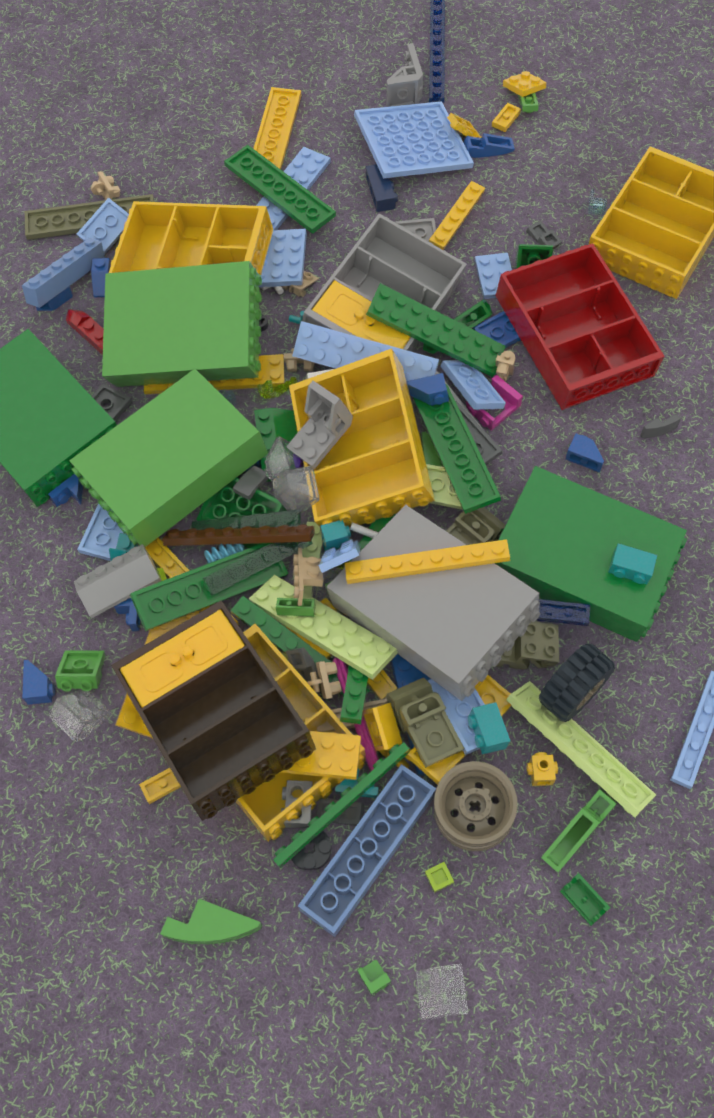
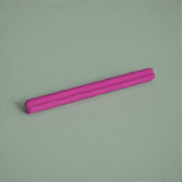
[333,658,379,772]

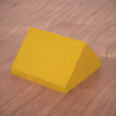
[363,702,403,751]

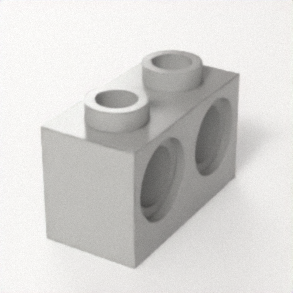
[281,780,313,828]

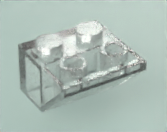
[49,689,112,742]
[415,964,468,1020]

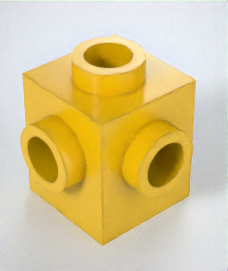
[526,752,558,786]

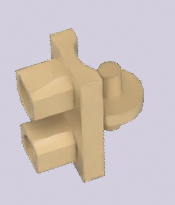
[91,172,120,200]
[284,348,314,372]
[496,351,515,382]
[307,661,342,699]

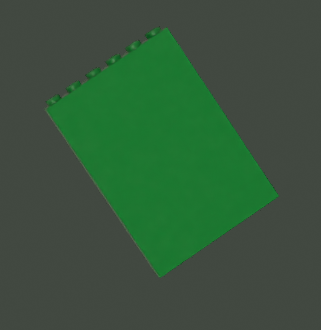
[0,329,117,507]
[495,466,687,642]

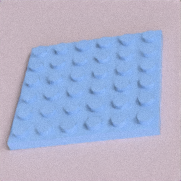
[354,101,474,179]

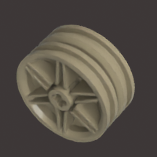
[434,761,518,851]

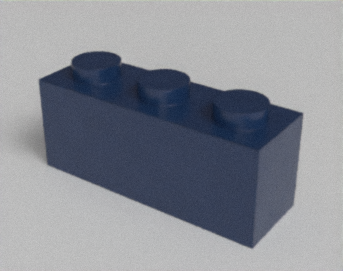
[366,164,398,212]

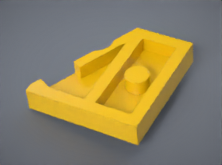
[447,113,481,138]

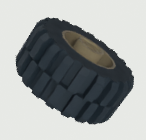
[539,643,615,722]

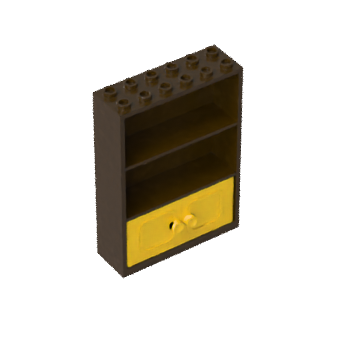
[111,601,316,821]

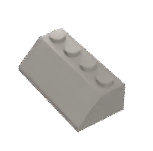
[74,544,161,619]

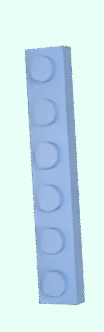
[670,670,714,789]

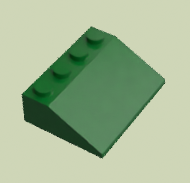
[254,408,303,482]
[196,477,290,548]

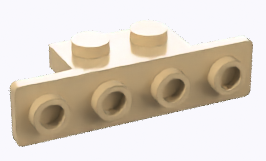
[293,548,323,606]

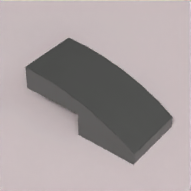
[526,220,562,248]
[640,414,681,438]
[233,466,271,500]
[286,647,319,682]
[317,799,365,826]

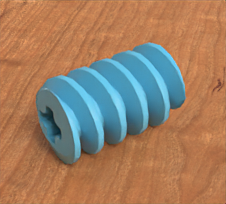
[204,544,245,564]

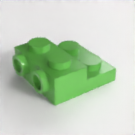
[55,650,105,691]

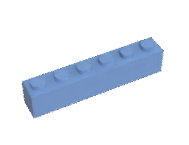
[22,238,105,308]

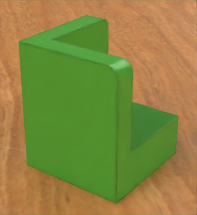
[357,960,391,996]

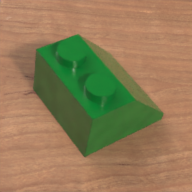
[515,244,553,269]

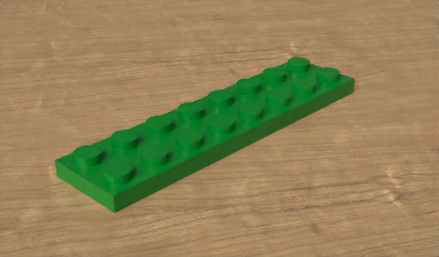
[224,145,336,234]
[366,283,506,377]
[413,384,501,514]
[130,543,288,632]

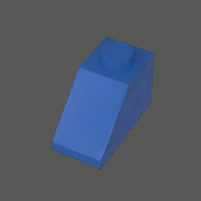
[91,258,111,298]
[407,373,449,405]
[565,433,604,473]
[22,660,55,705]

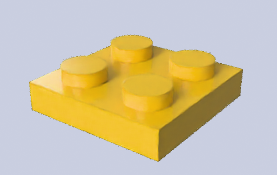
[503,71,546,97]

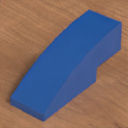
[463,133,515,158]

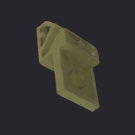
[446,507,506,545]
[499,621,560,670]
[385,677,464,768]

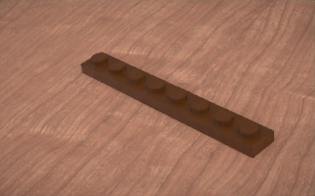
[162,524,315,546]

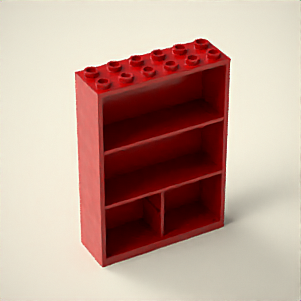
[495,243,665,410]

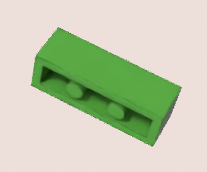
[276,598,315,617]

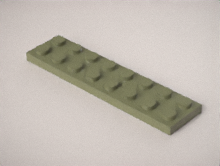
[24,194,154,240]

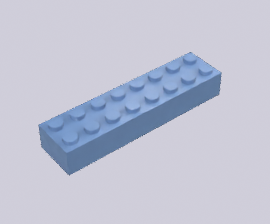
[298,764,436,937]

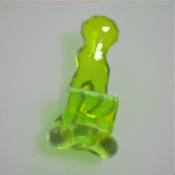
[257,377,298,399]

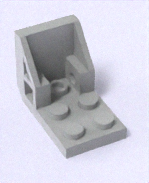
[386,43,423,107]
[286,381,353,469]

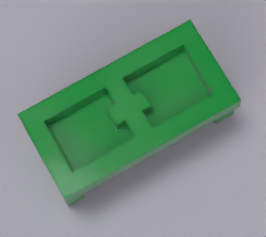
[560,873,611,926]

